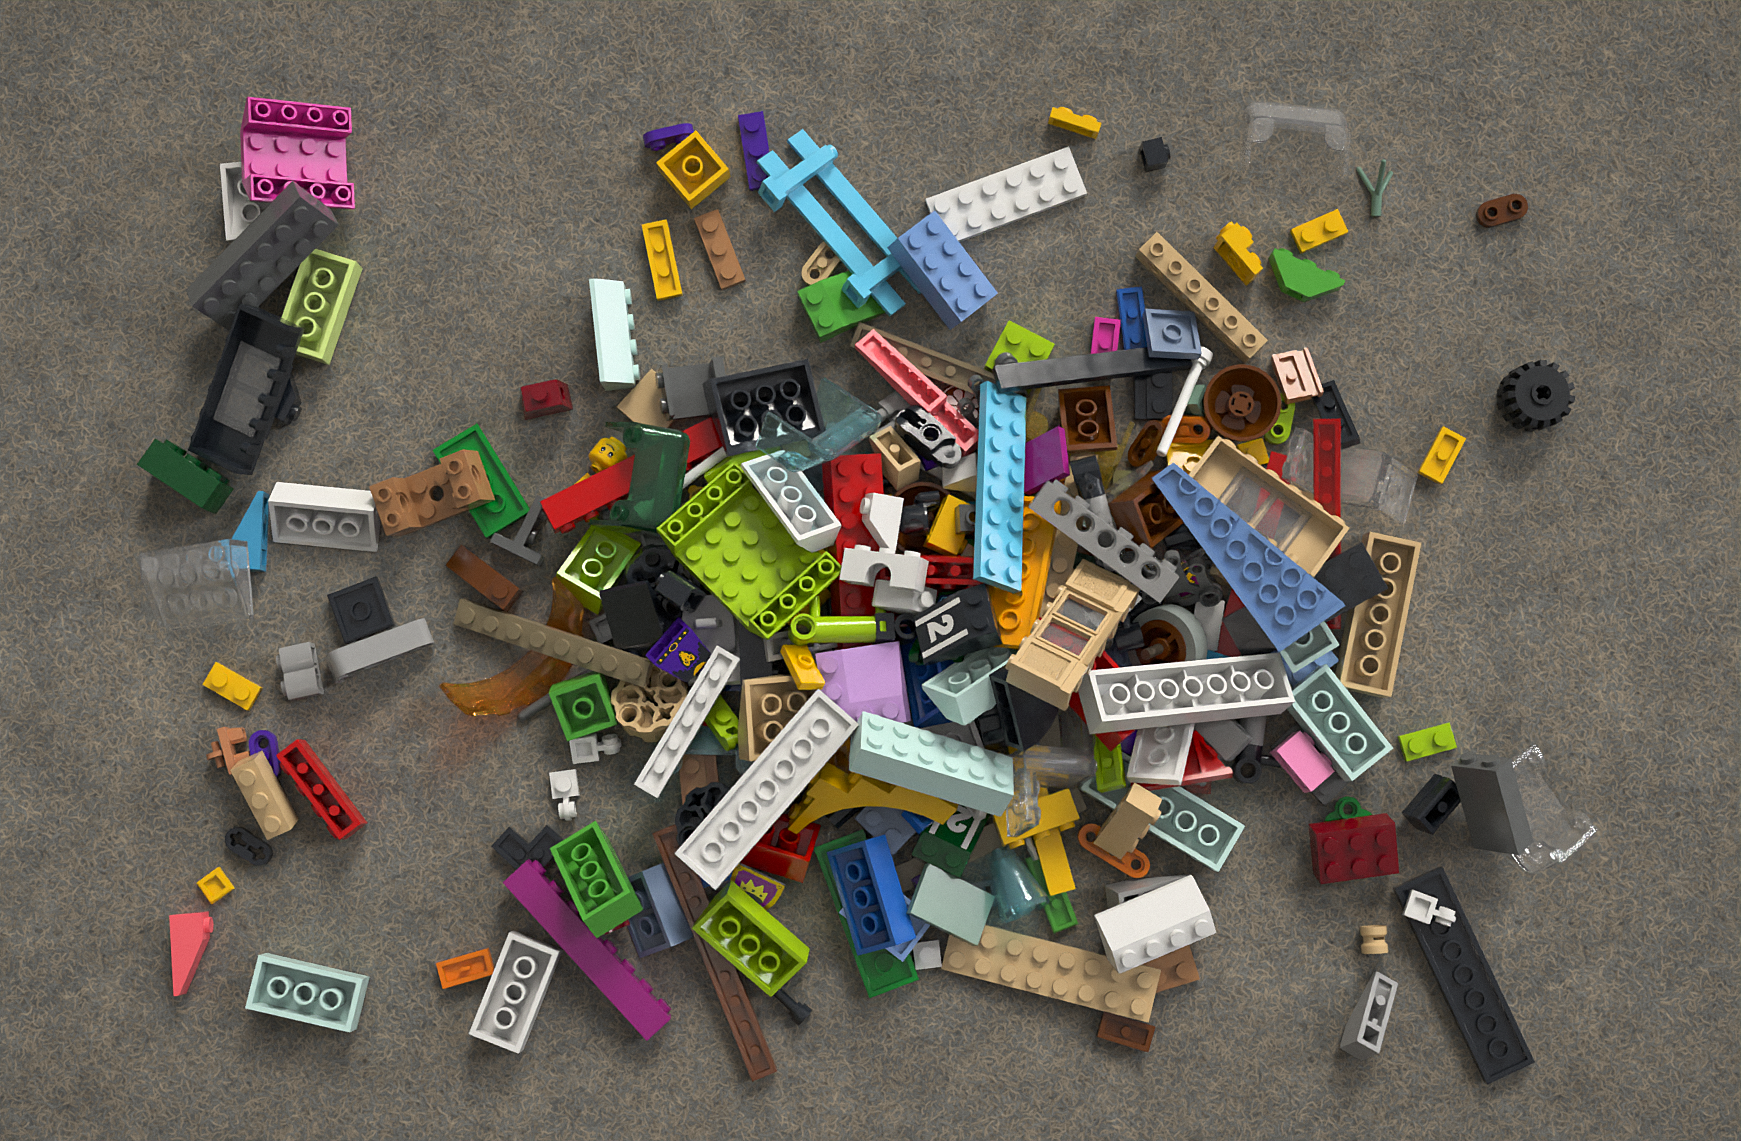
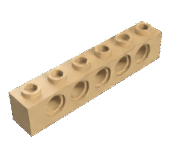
[1135,232,1268,364]

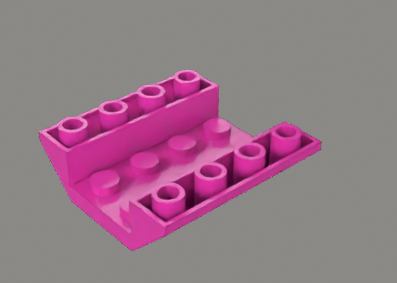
[240,97,355,210]

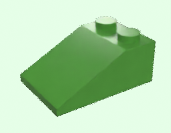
[798,271,886,343]

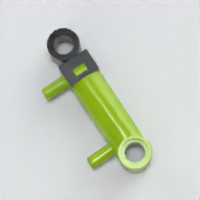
[787,596,917,646]

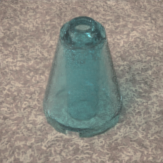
[989,846,1050,923]

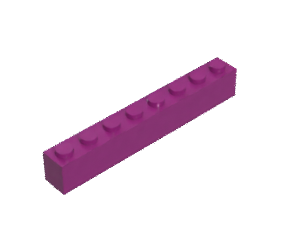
[503,859,671,1041]

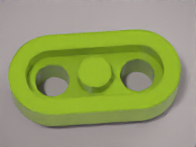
[1264,393,1295,445]

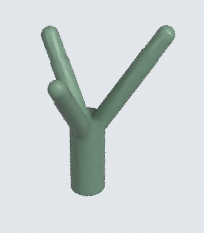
[1356,159,1393,217]

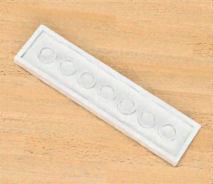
[675,689,859,890]

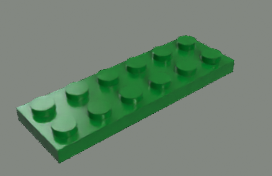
[814,829,919,998]

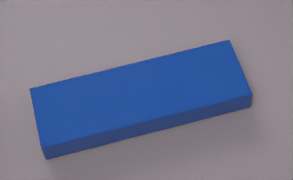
[1116,286,1147,350]

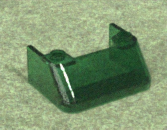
[589,422,690,535]

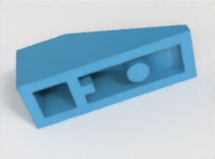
[225,491,270,572]

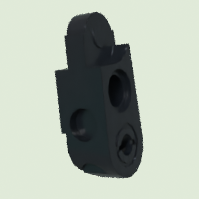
[894,405,962,469]

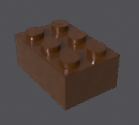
[1108,470,1184,552]

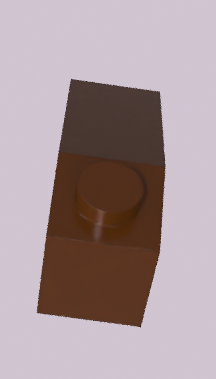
[446,545,523,612]

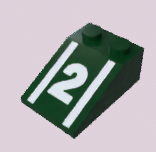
[912,804,991,879]

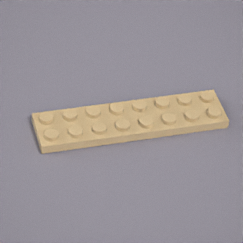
[941,925,1161,1023]

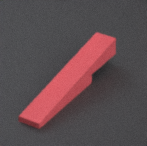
[855,329,979,458]

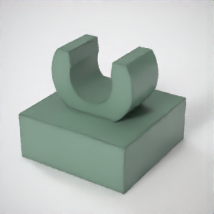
[1184,385,1206,418]

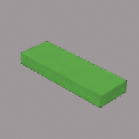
[1025,854,1078,933]

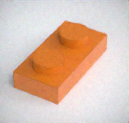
[436,948,494,989]

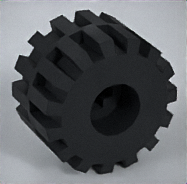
[1496,360,1575,432]

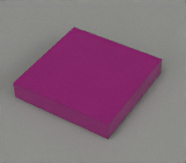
[1024,426,1070,495]

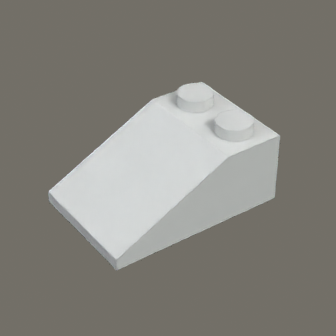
[220,162,270,241]

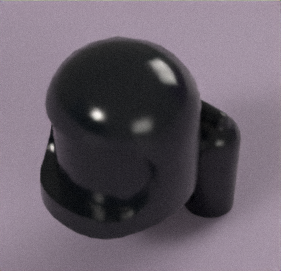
[899,491,940,536]

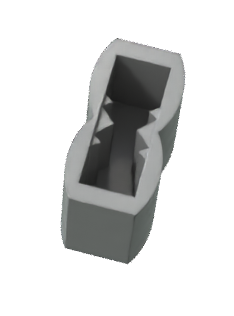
[276,642,324,701]

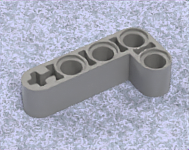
[326,618,434,684]

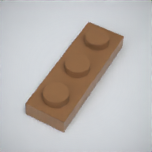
[694,209,746,290]

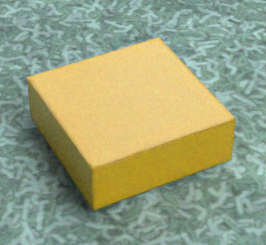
[197,867,235,904]

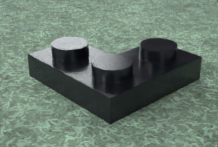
[491,825,564,870]

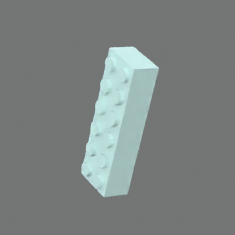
[849,711,1014,817]
[1078,752,1245,872]

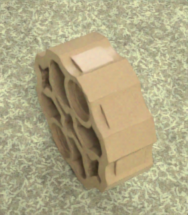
[611,664,689,742]

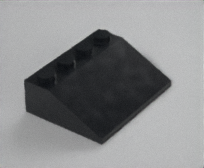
[702,359,826,457]

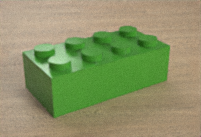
[550,821,643,938]

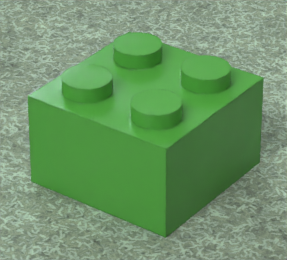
[549,671,618,741]

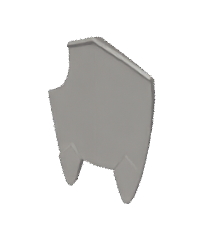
[682,580,736,663]

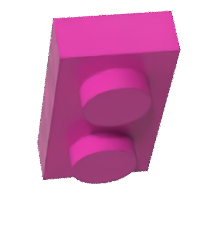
[1090,317,1121,354]

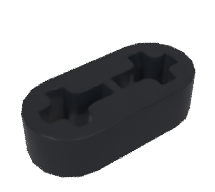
[225,827,273,866]

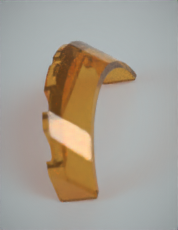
[439,576,584,717]

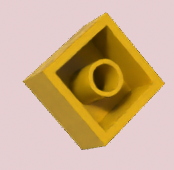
[656,130,731,209]

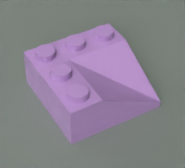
[815,641,911,723]

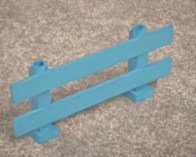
[757,129,921,317]

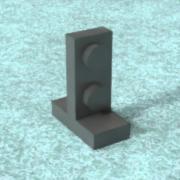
[490,495,547,567]

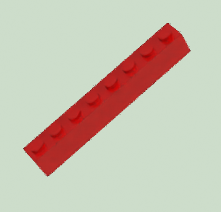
[540,417,723,534]

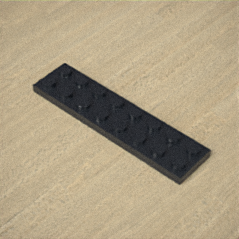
[1393,866,1535,1085]

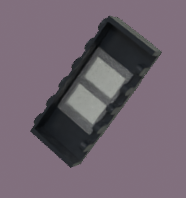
[188,304,305,475]

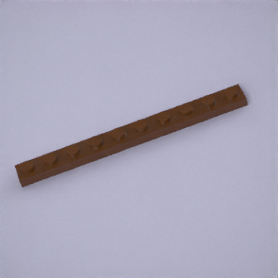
[652,824,778,1082]

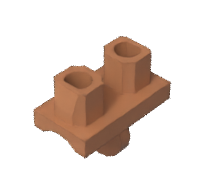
[206,727,250,775]

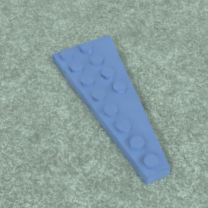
[1152,462,1345,652]

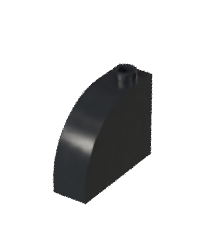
[989,665,1059,752]

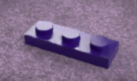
[738,111,769,191]

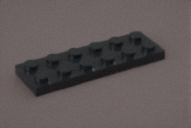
[1222,542,1388,656]

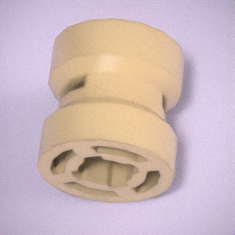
[1360,925,1388,954]

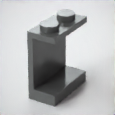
[655,357,726,421]

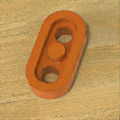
[1161,415,1212,443]

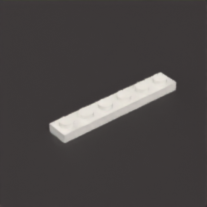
[634,645,741,798]

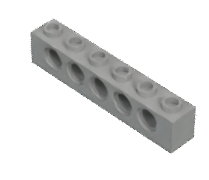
[1028,479,1179,603]

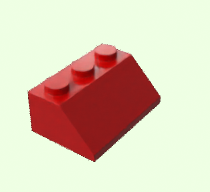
[740,814,821,883]

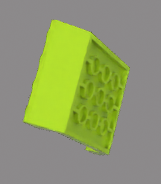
[657,461,842,640]

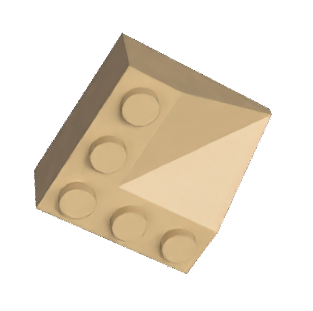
[738,674,821,761]

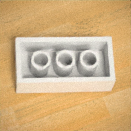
[469,931,563,1054]

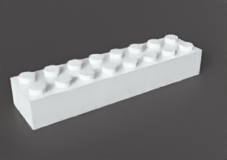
[1078,653,1295,734]

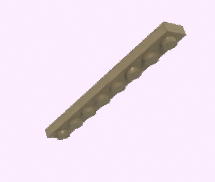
[454,598,653,687]

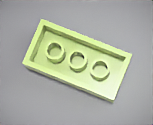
[281,249,363,365]

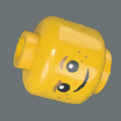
[588,437,627,473]

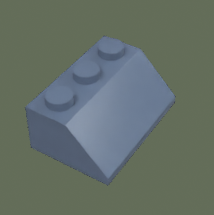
[627,863,694,958]

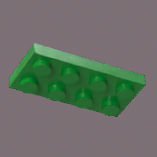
[433,423,530,539]

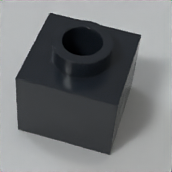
[1139,137,1171,173]

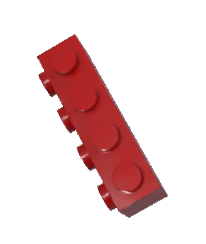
[880,554,986,589]
[276,739,367,840]

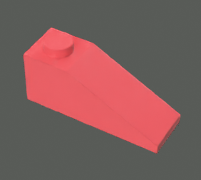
[169,911,214,996]

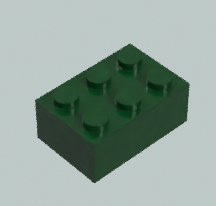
[137,439,234,514]

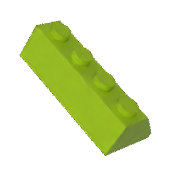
[692,880,810,997]

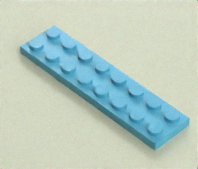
[973,381,1026,594]

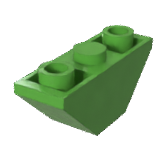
[1268,248,1345,303]

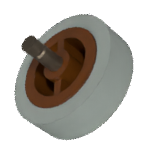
[1128,604,1208,666]

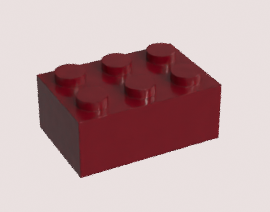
[1308,813,1399,884]

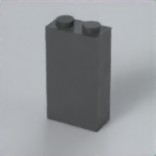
[1451,752,1533,855]

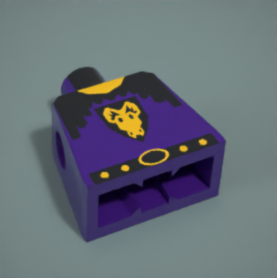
[646,617,711,682]

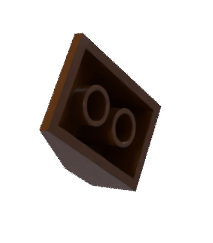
[1058,385,1117,454]

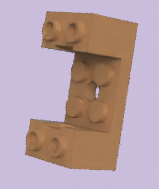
[369,449,495,536]

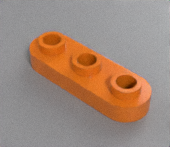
[1077,824,1150,878]

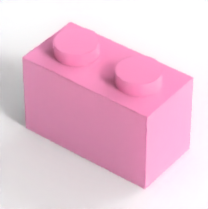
[1270,731,1335,793]

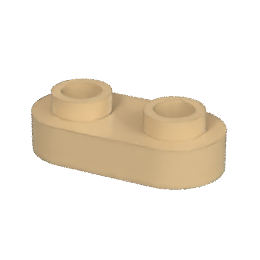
[802,242,841,286]

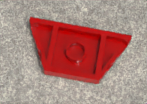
[1130,730,1233,791]

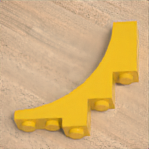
[788,762,958,834]

